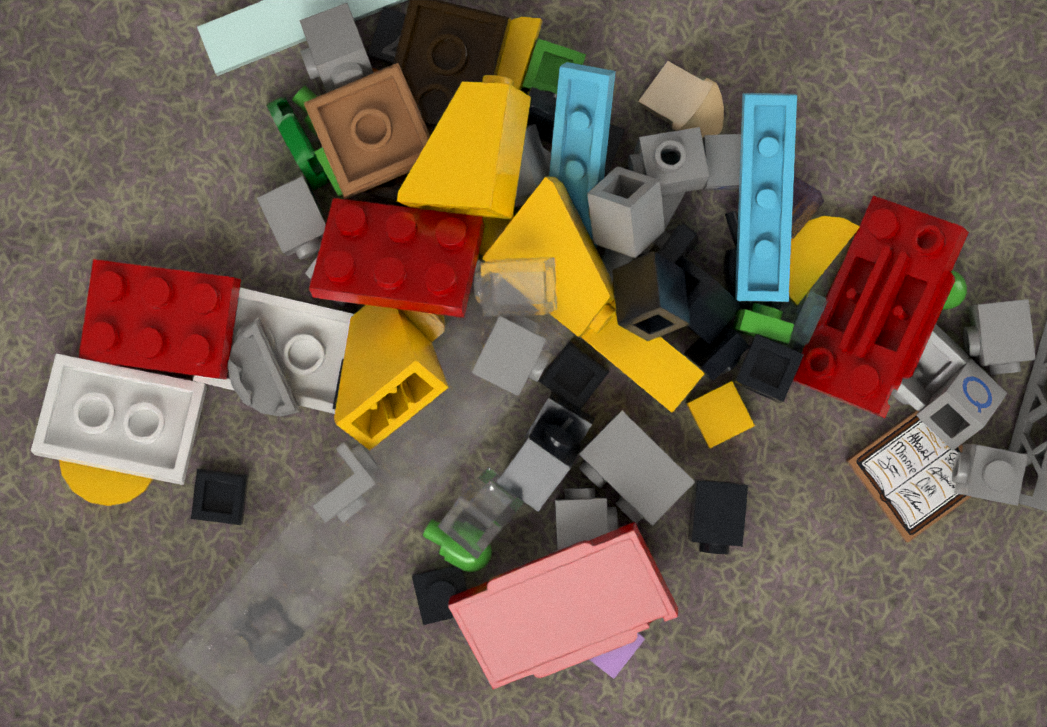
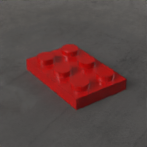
[309,198,485,318]
[78,259,241,380]

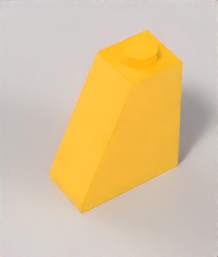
[397,75,531,219]
[482,177,616,337]
[334,305,449,450]

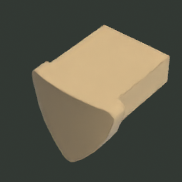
[638,61,724,138]

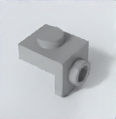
[891,325,969,412]
[313,441,380,523]

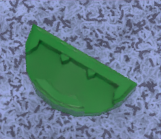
[266,96,329,190]

